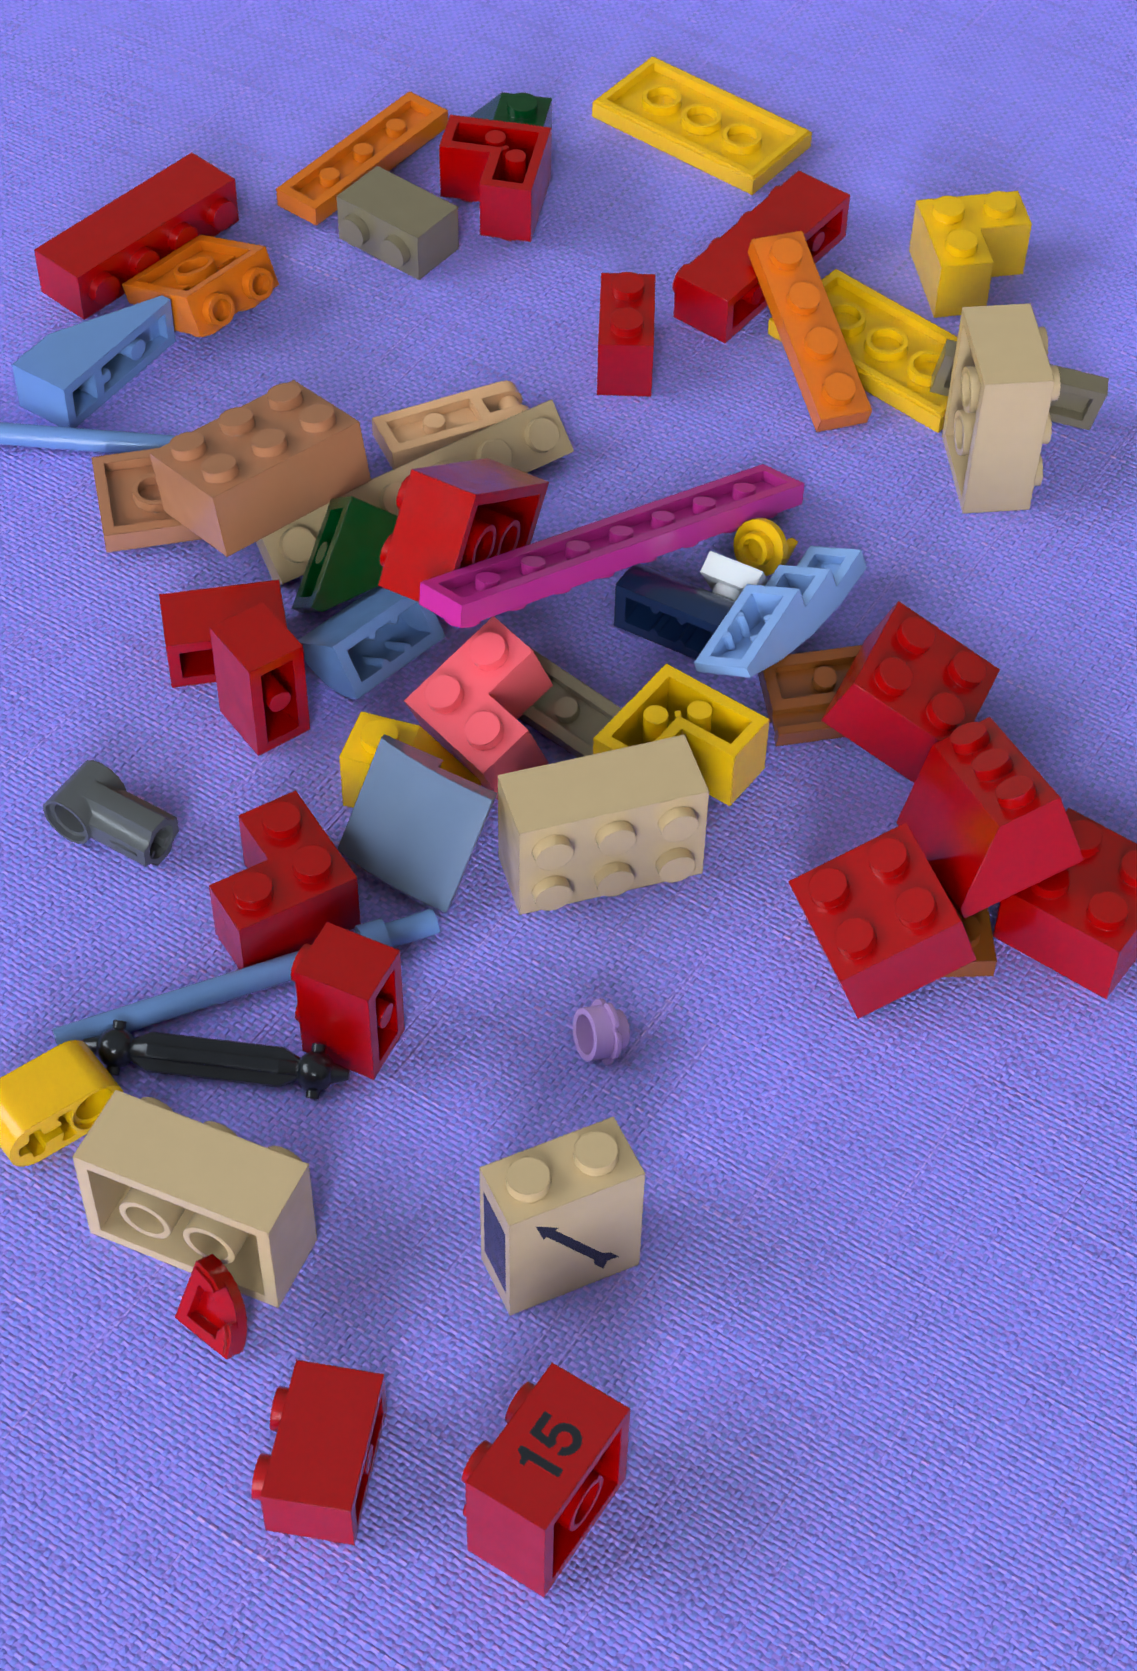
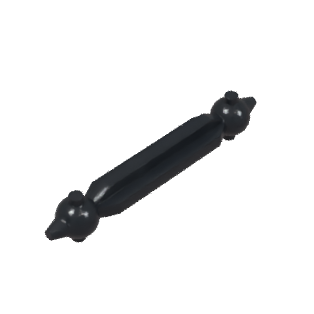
[83,1020,350,1099]

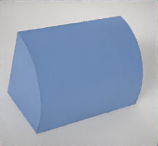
[298,586,446,699]

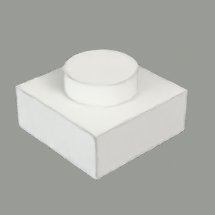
[700,551,768,601]

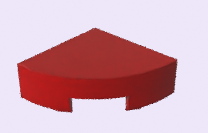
[175,1253,247,1360]

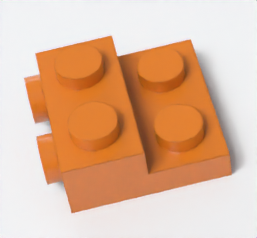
[122,235,279,337]

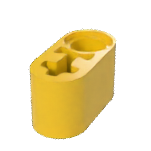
[0,1040,123,1167]

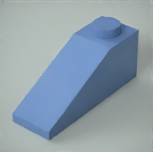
[12,295,176,428]

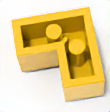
[909,191,1032,318]
[593,663,770,806]

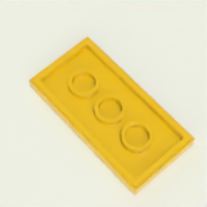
[592,56,812,195]
[768,269,958,433]

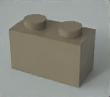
[336,166,459,280]

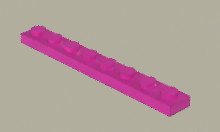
[419,464,805,628]

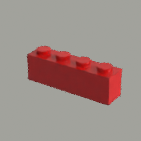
[34,152,239,320]
[672,170,850,343]

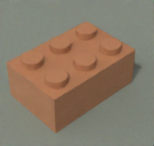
[149,380,371,557]

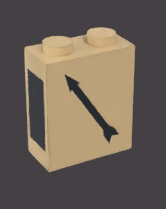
[479,1116,645,1315]

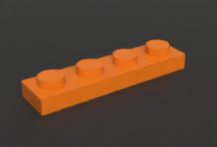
[276,91,448,226]
[748,231,872,432]

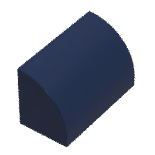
[614,563,735,660]

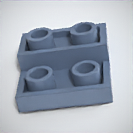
[338,734,497,913]

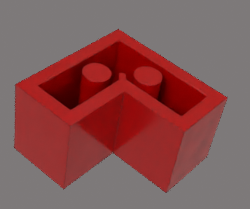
[439,115,552,242]
[209,790,361,969]

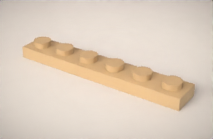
[256,399,574,585]

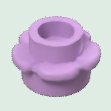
[573,999,630,1065]

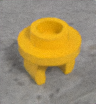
[733,518,798,576]

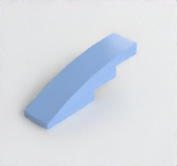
[694,546,867,678]

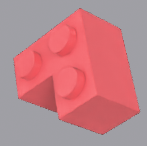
[404,616,553,800]

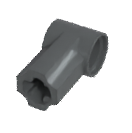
[43,760,179,867]

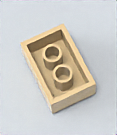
[942,303,1061,514]
[498,734,709,915]
[72,1090,317,1308]

